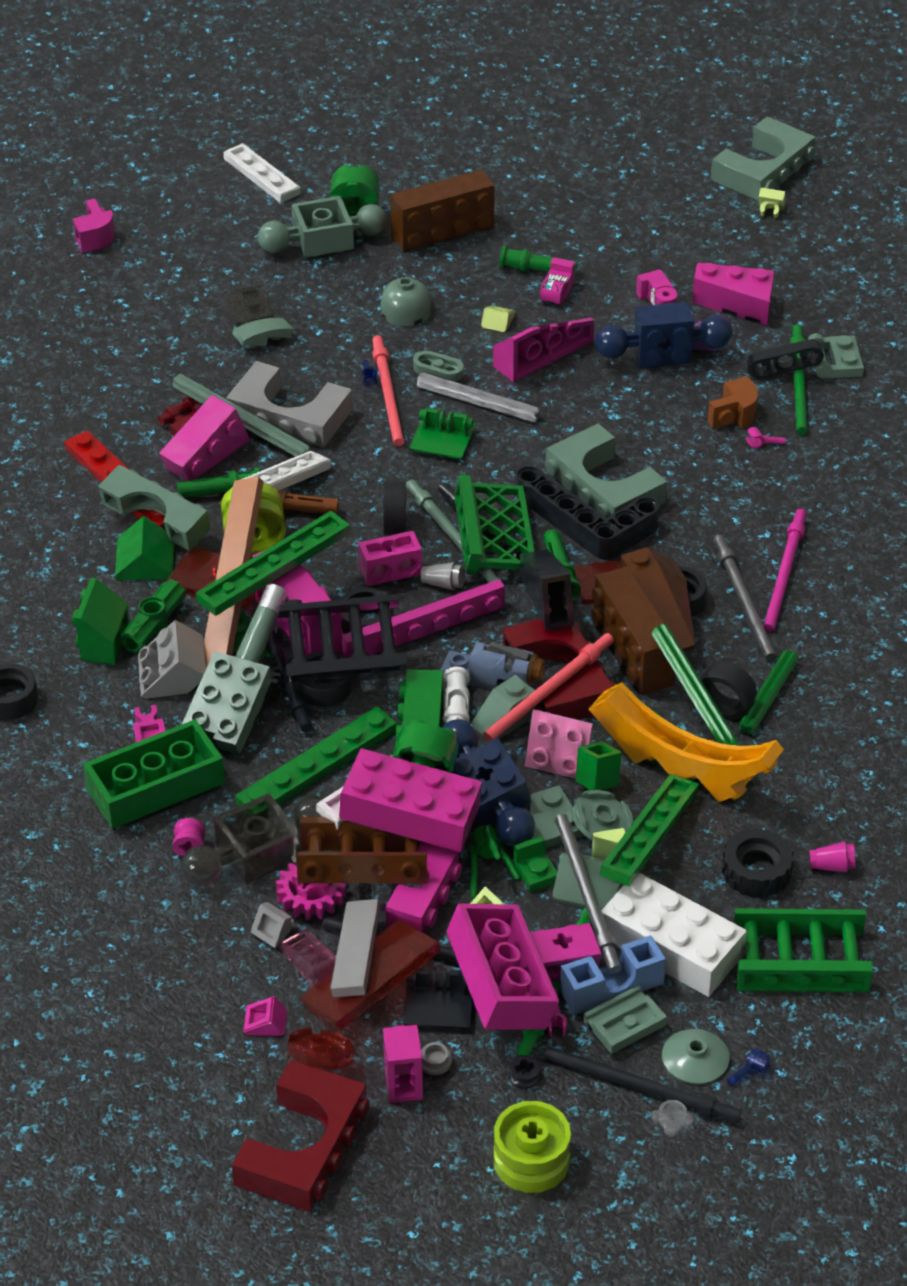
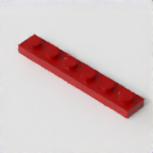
[64,430,165,529]

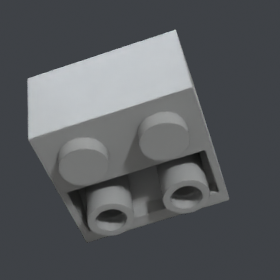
[138,620,206,699]

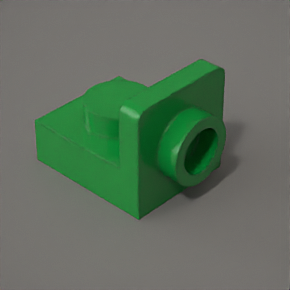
[514,836,557,893]

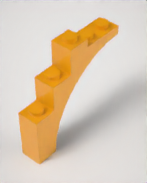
[589,682,784,803]

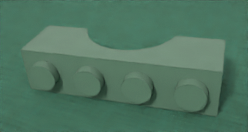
[98,465,211,551]

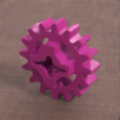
[276,863,346,920]

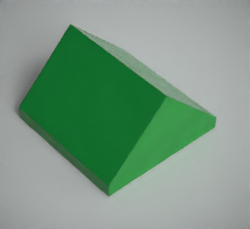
[115,516,175,580]

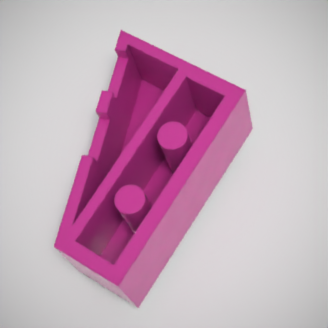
[692,263,774,327]
[159,395,250,481]

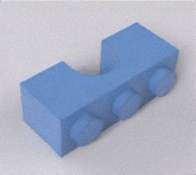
[560,935,666,1015]

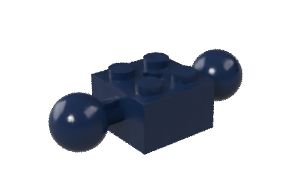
[595,302,733,368]
[442,719,536,847]

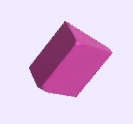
[244,996,287,1036]

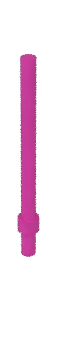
[764,509,807,633]

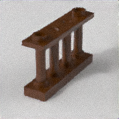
[297,816,427,884]

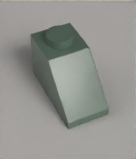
[471,675,535,743]

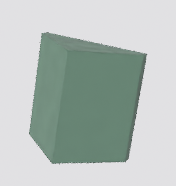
[552,852,624,910]

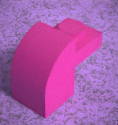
[73,199,115,253]

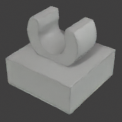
[251,902,294,948]

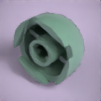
[380,277,432,326]

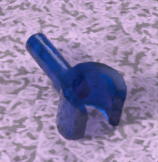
[362,359,378,385]
[726,1049,771,1086]

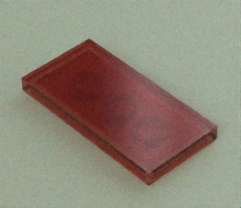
[300,920,441,1030]

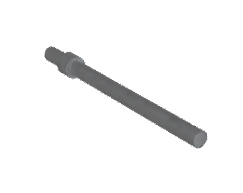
[713,535,777,662]
[555,814,622,974]

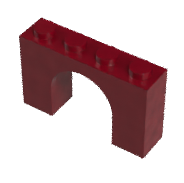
[502,619,615,720]
[232,1059,370,1212]

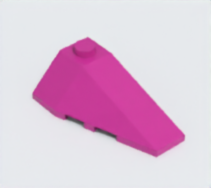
[493,318,595,382]

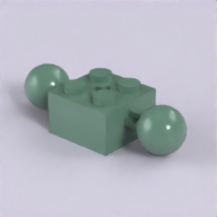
[258,196,387,257]

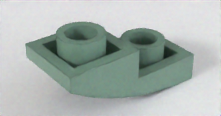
[232,318,294,348]

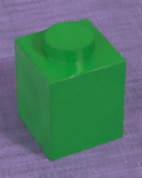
[575,741,622,791]

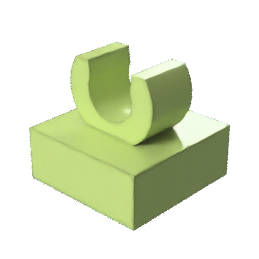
[759,188,786,218]

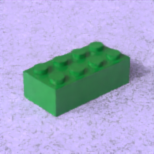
[83,719,225,829]

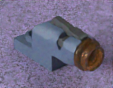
[441,642,545,690]

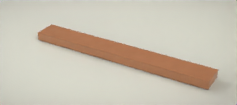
[198,477,264,685]

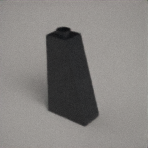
[520,549,574,630]

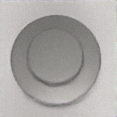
[421,1042,452,1075]

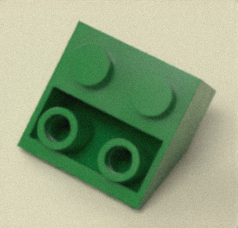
[72,578,130,665]

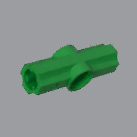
[119,579,186,654]

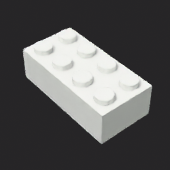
[601,873,747,997]

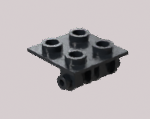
[403,966,472,1029]

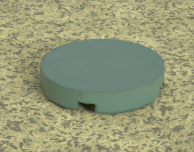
[572,789,634,840]

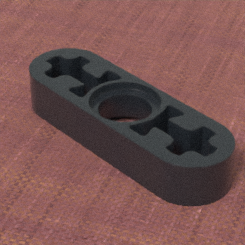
[747,339,824,379]

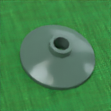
[662,1029,730,1086]

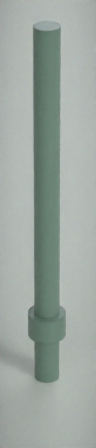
[406,479,502,583]

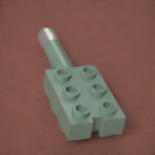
[182,584,288,755]

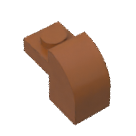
[708,376,758,429]

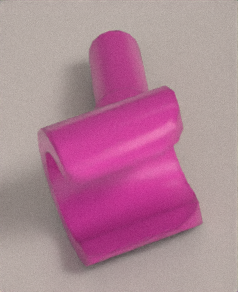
[745,427,786,449]
[546,989,567,1038]

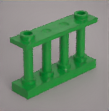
[733,908,873,992]

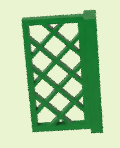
[454,475,535,575]

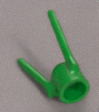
[469,825,520,899]

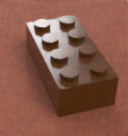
[390,169,495,251]
[591,567,675,695]

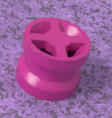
[172,818,206,858]

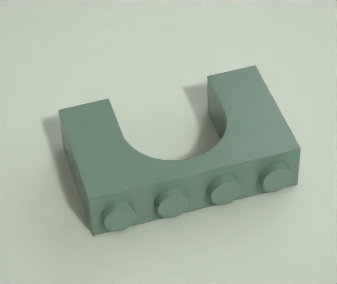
[711,116,816,201]
[545,423,667,518]

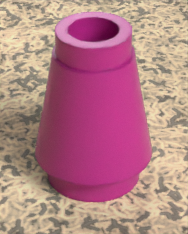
[810,841,856,873]

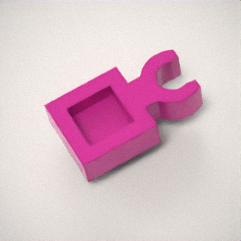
[133,704,166,742]

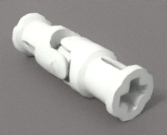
[442,667,470,726]

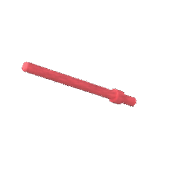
[372,335,404,447]
[483,633,614,742]

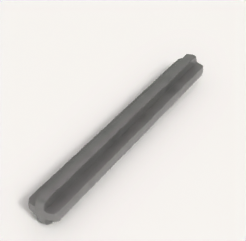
[417,372,540,423]

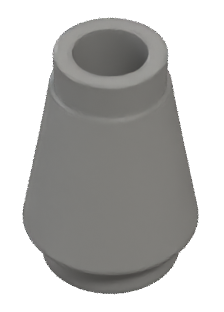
[421,562,465,591]

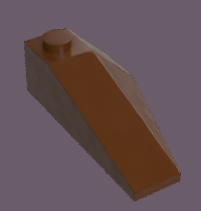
[621,547,695,652]

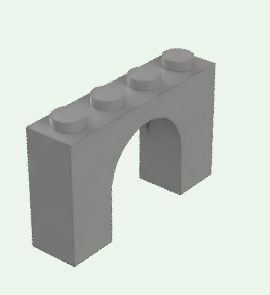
[226,361,353,448]

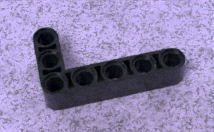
[516,466,660,560]

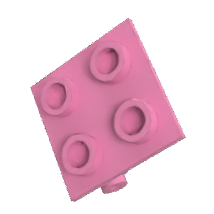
[525,709,593,779]

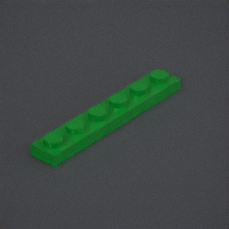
[196,511,350,616]
[235,707,397,821]
[599,774,699,886]

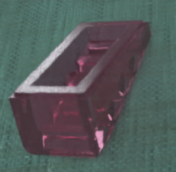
[279,929,336,992]

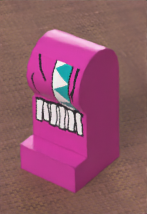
[540,257,575,305]
[636,269,677,305]

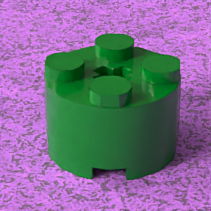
[329,164,380,216]
[392,719,459,773]

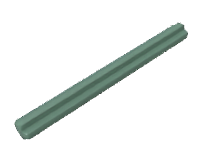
[172,374,310,457]

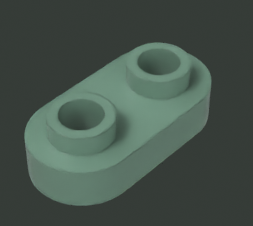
[413,351,464,382]

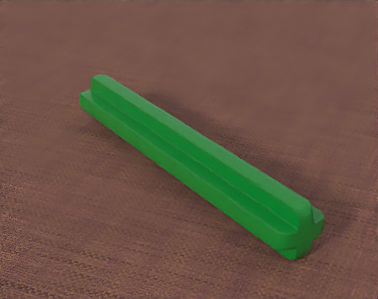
[739,650,798,736]

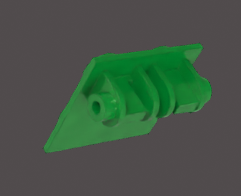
[409,407,476,460]

